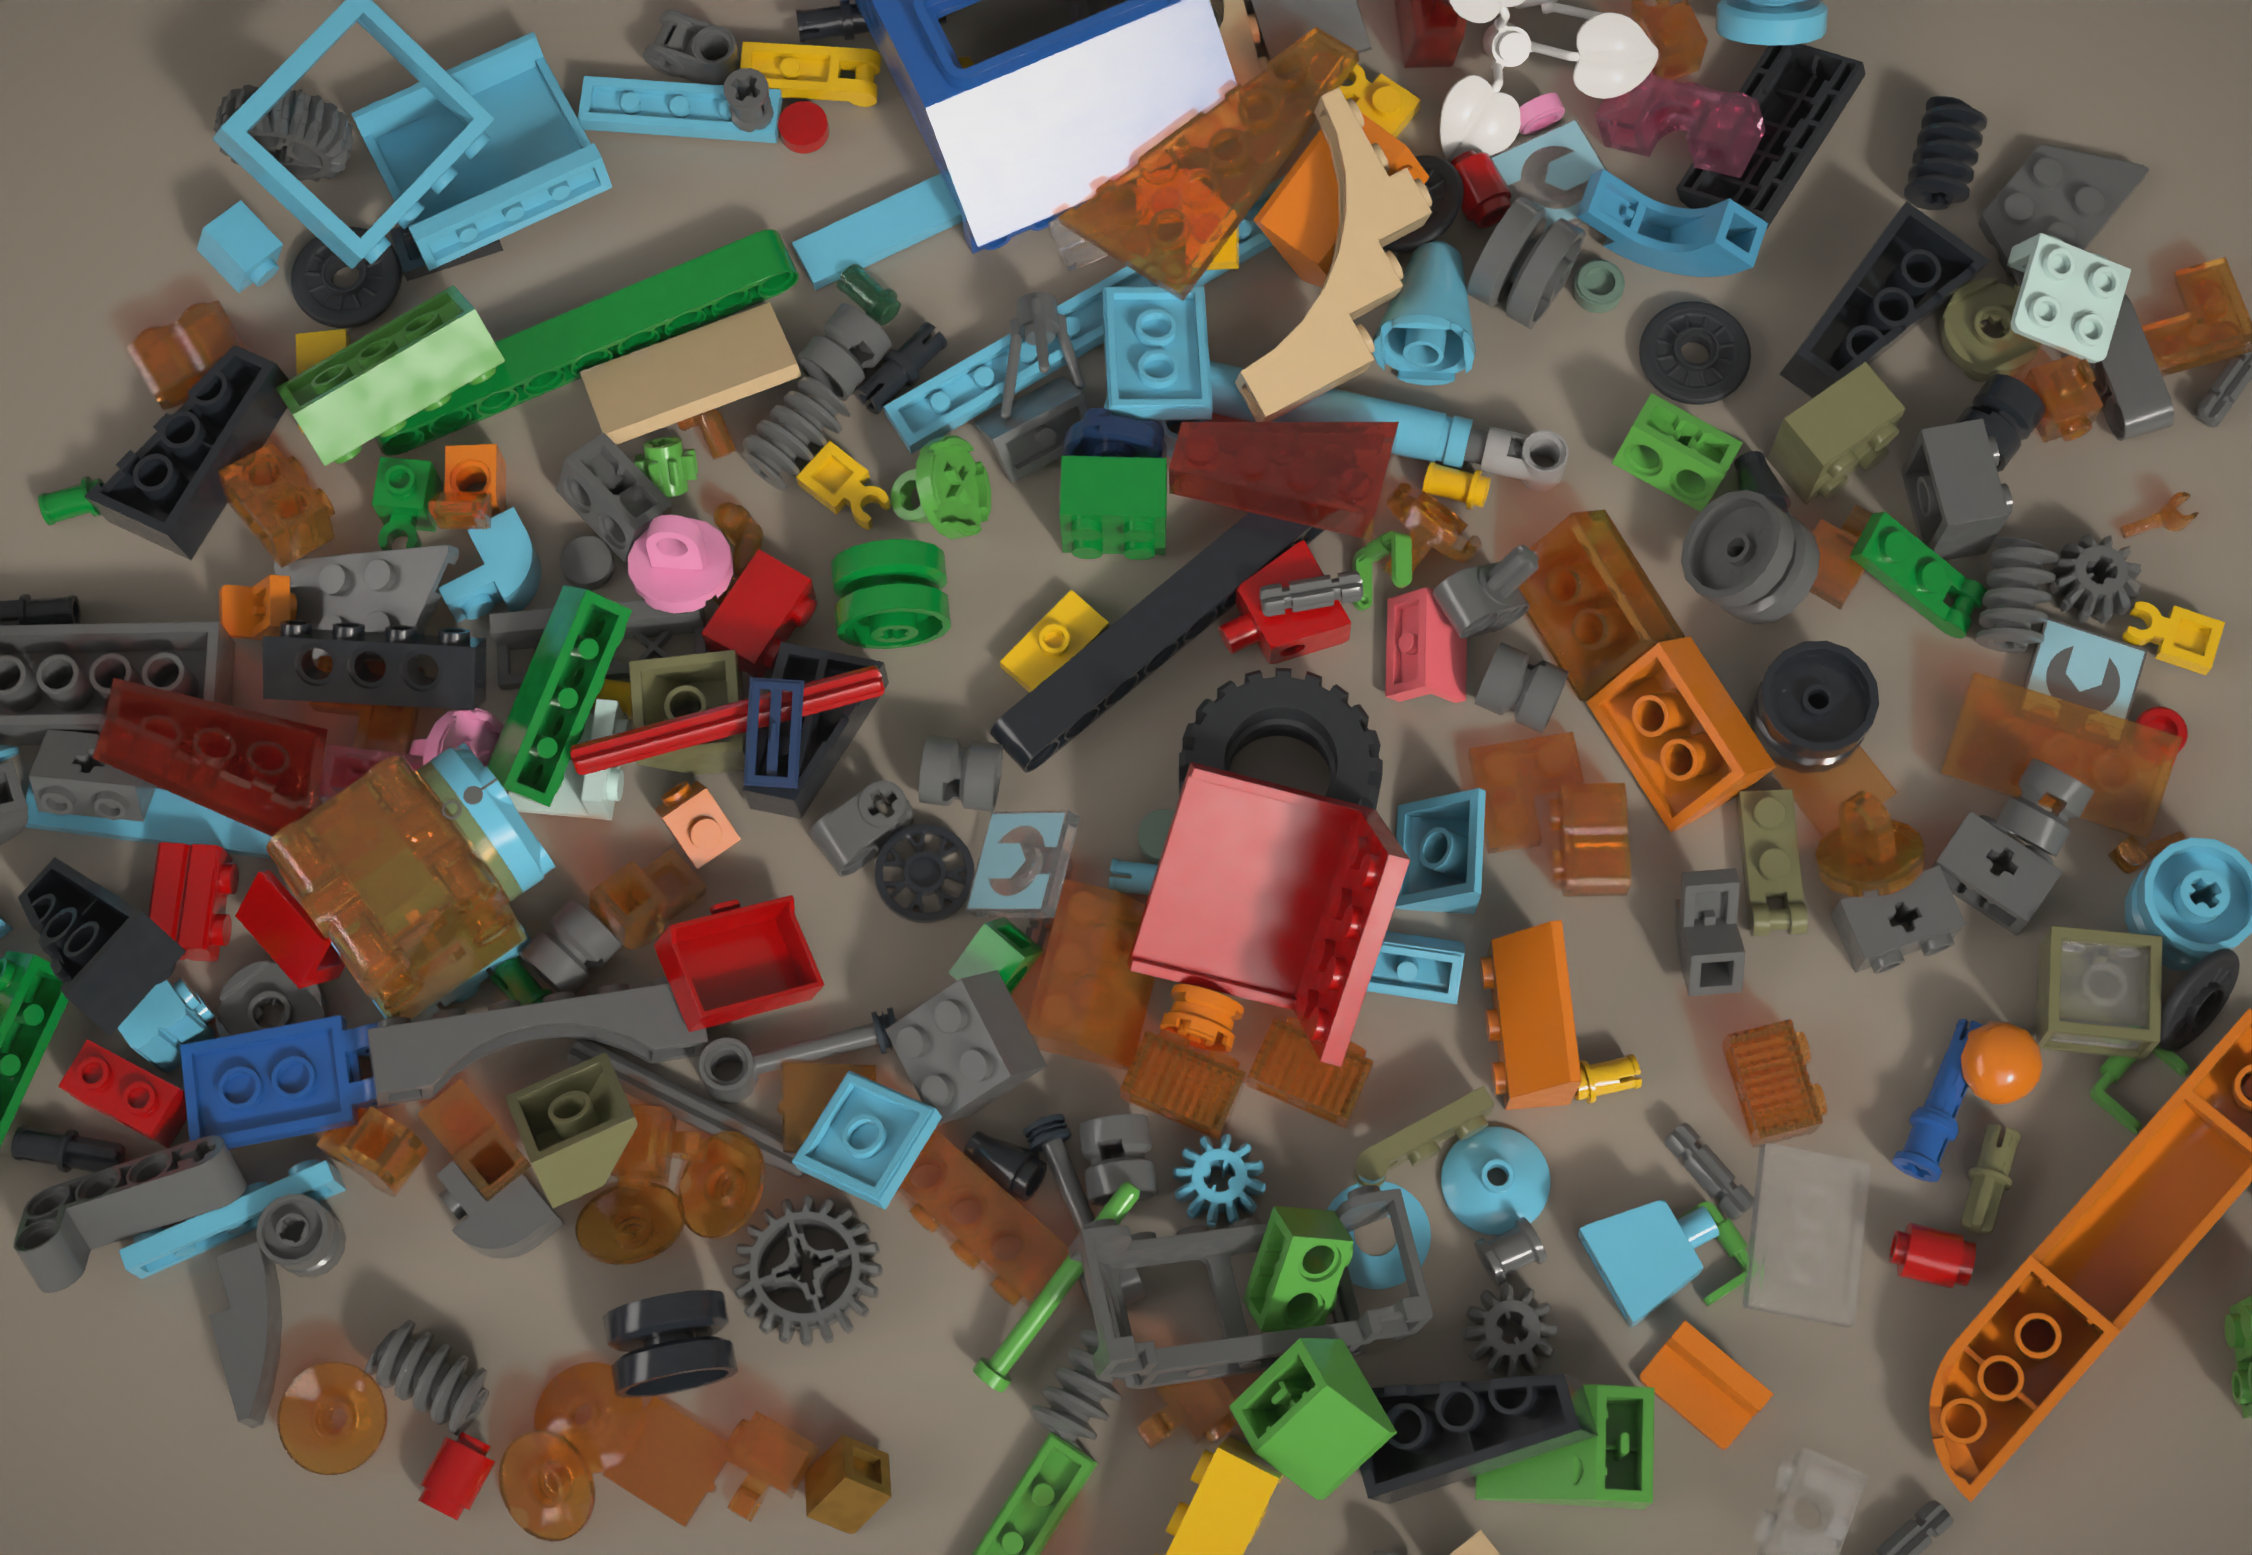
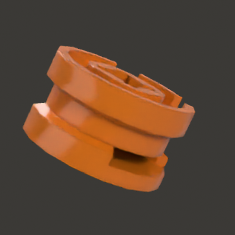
[1160,984,1244,1053]

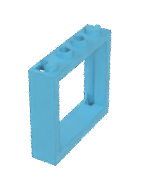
[212,0,495,269]

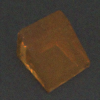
[428,491,493,529]

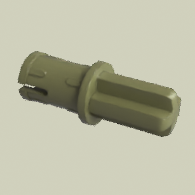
[1961,1124,2021,1235]

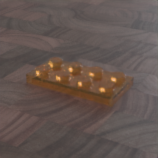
[1939,672,2182,840]

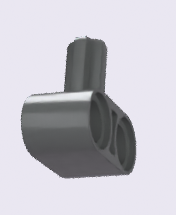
[1432,545,1539,638]

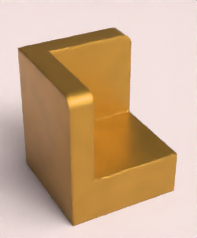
[805,1434,892,1534]

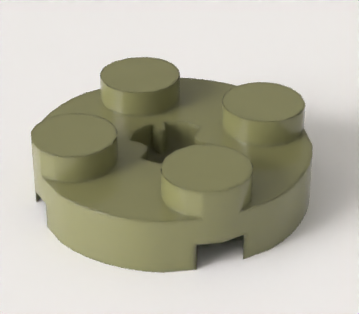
[1939,278,2042,382]

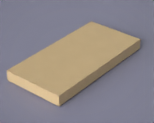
[580,302,801,445]

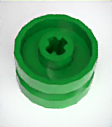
[831,539,951,649]

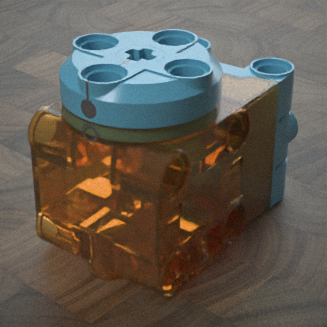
[266,742,555,1022]

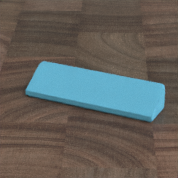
[1367,931,1465,1004]

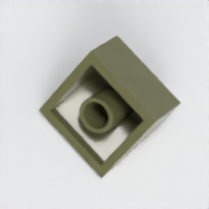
[629,650,747,775]
[505,1052,638,1209]

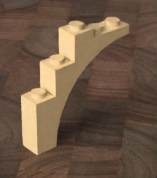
[1235,87,1432,428]

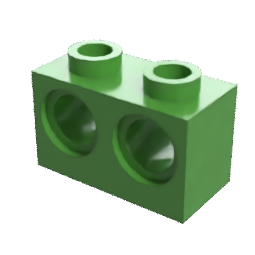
[1612,393,1743,512]
[1242,1206,1353,1332]

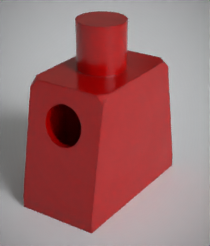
[1218,540,1352,664]

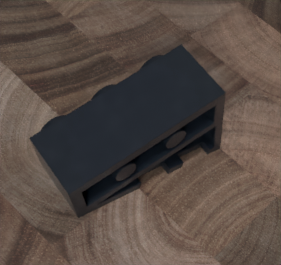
[743,642,889,819]

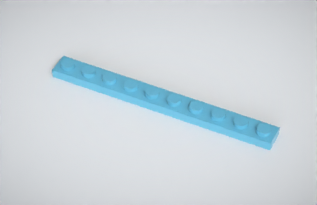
[883,174,1287,454]

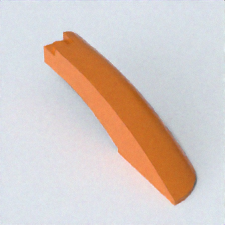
[1929,1008,2252,1502]

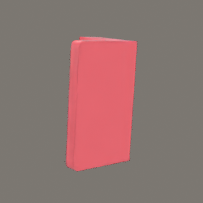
[1385,587,1467,703]

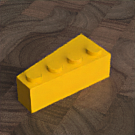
[1154,1436,1284,1555]

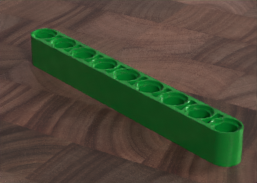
[375,229,799,456]

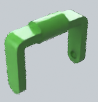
[1352,531,1412,611]
[2090,1041,2191,1134]
[1677,1202,1756,1307]

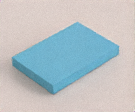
[1102,286,1213,420]

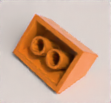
[1253,113,1429,288]
[1586,636,1776,833]
[1479,920,1582,1110]

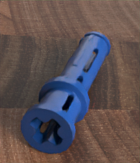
[1892,1019,1983,1182]

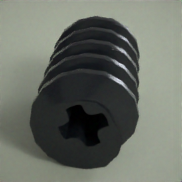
[1904,96,1987,210]

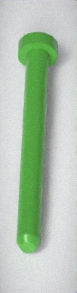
[973,1181,1140,1393]

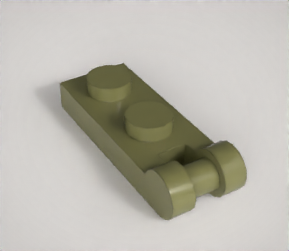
[1736,789,1808,937]
[1353,1086,1495,1187]

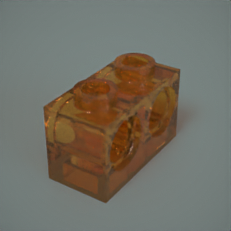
[218,442,335,568]

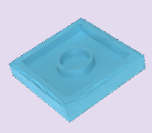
[792,1070,942,1210]

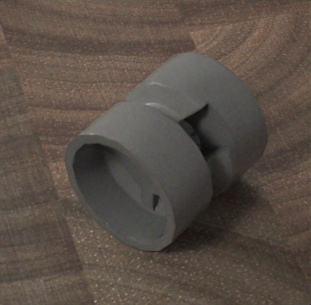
[796,303,892,401]
[1474,642,1570,733]
[919,735,1003,812]
[1995,758,2095,857]
[519,899,622,995]
[1078,1114,1158,1206]
[256,1194,346,1278]

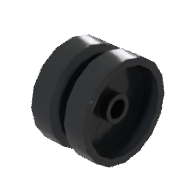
[1750,641,1879,774]
[603,1290,738,1398]

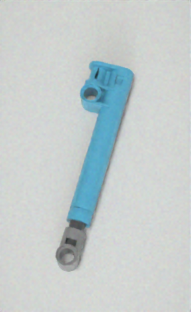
[1104,360,1569,492]

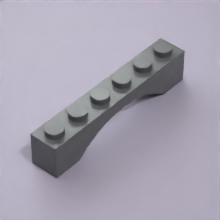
[367,976,708,1107]

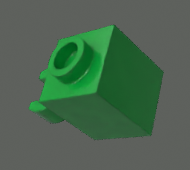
[372,457,444,551]

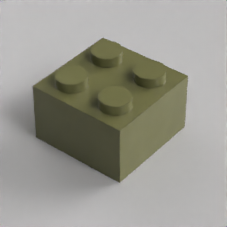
[1767,362,1906,505]

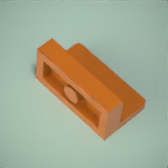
[1638,1320,1774,1450]

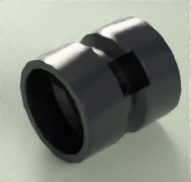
[1955,374,2046,472]

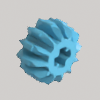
[1173,1134,1266,1228]

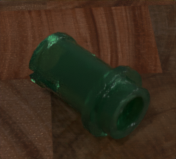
[836,264,901,326]

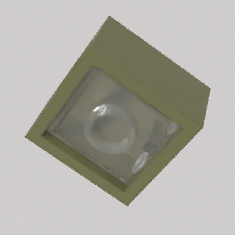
[2035,926,2162,1059]

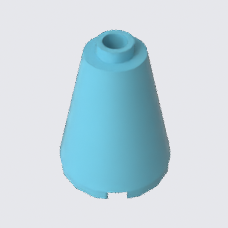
[1373,241,1476,386]

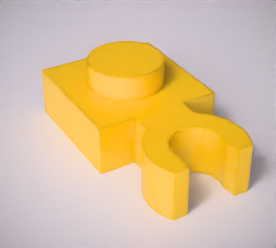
[1328,61,1421,138]
[796,441,891,530]
[2122,601,2225,676]

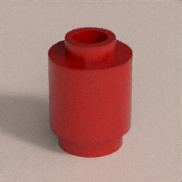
[1450,150,1511,229]
[1889,1222,1976,1289]
[418,1431,495,1521]

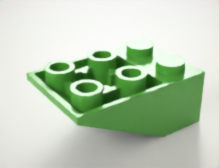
[1475,1384,1654,1510]

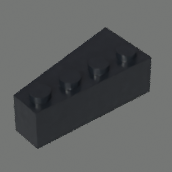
[1779,201,1990,398]
[84,345,289,560]
[18,857,186,1036]
[1360,1374,1598,1504]

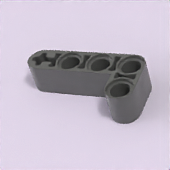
[14,1135,247,1293]

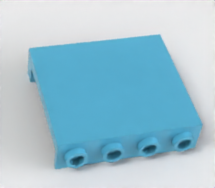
[351,32,613,271]

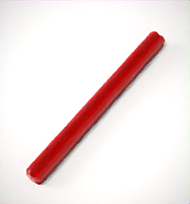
[571,665,885,775]

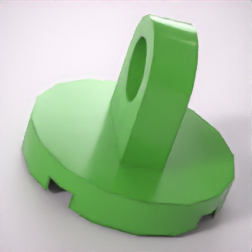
[891,435,991,540]

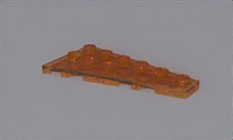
[1058,27,1360,301]

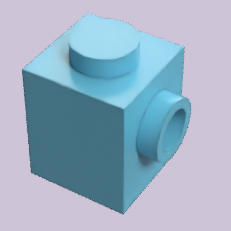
[197,200,283,293]

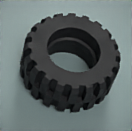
[1179,668,1383,809]

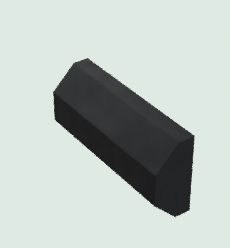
[1676,44,1866,229]

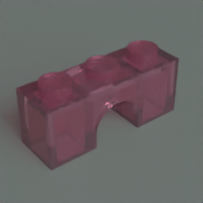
[1595,73,1766,178]

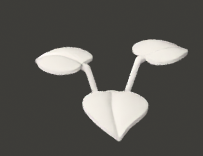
[1439,0,1658,162]

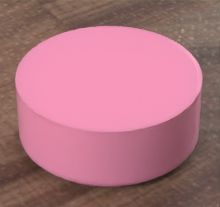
[1519,93,1565,135]

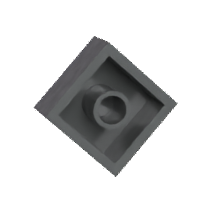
[1901,419,2013,560]
[885,970,1047,1125]

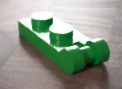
[1849,511,1987,639]

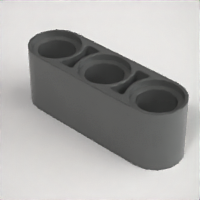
[2082,294,2174,441]

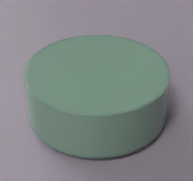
[1573,260,1625,313]
[1138,809,1175,864]

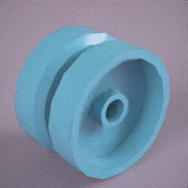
[1715,0,1828,46]
[2125,837,2252,971]

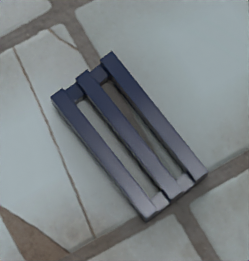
[744,677,804,789]

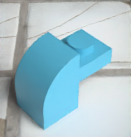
[438,507,542,623]

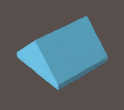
[1394,788,1486,914]

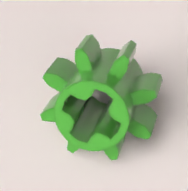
[633,437,698,497]

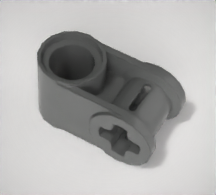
[643,9,741,85]
[809,780,913,877]

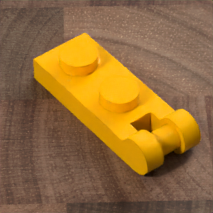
[740,41,882,107]

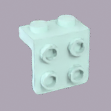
[2007,233,2131,363]
[508,699,632,821]

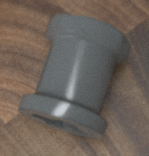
[724,68,774,132]
[1474,1217,1547,1286]

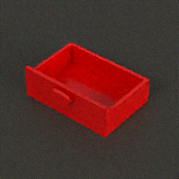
[653,895,825,1032]

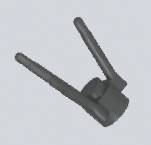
[1001,292,1085,420]

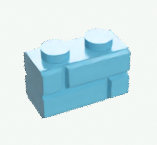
[118,978,216,1074]

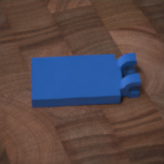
[180,1015,398,1149]

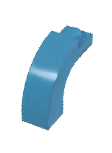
[1576,169,1768,277]

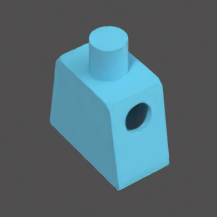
[1578,1199,1720,1328]

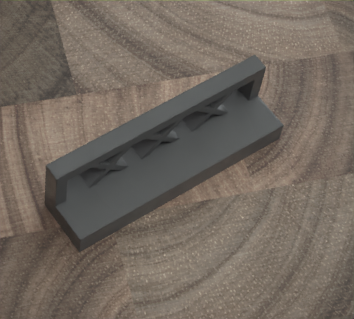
[489,599,708,690]

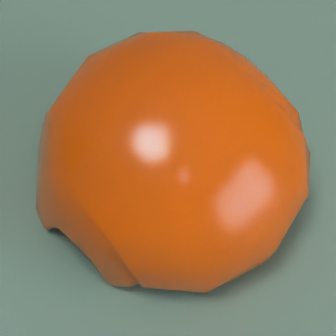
[1961,1021,2043,1105]

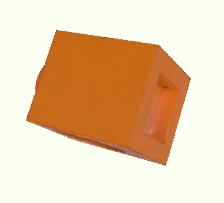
[444,444,506,527]

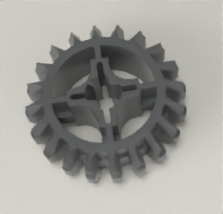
[214,83,353,182]
[732,1195,883,1347]

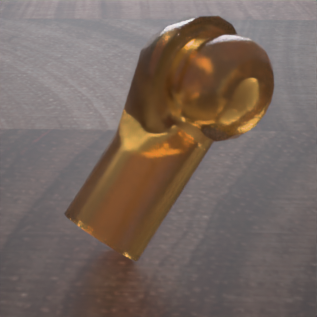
[677,409,737,460]
[714,502,764,576]

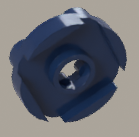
[1062,408,1167,458]

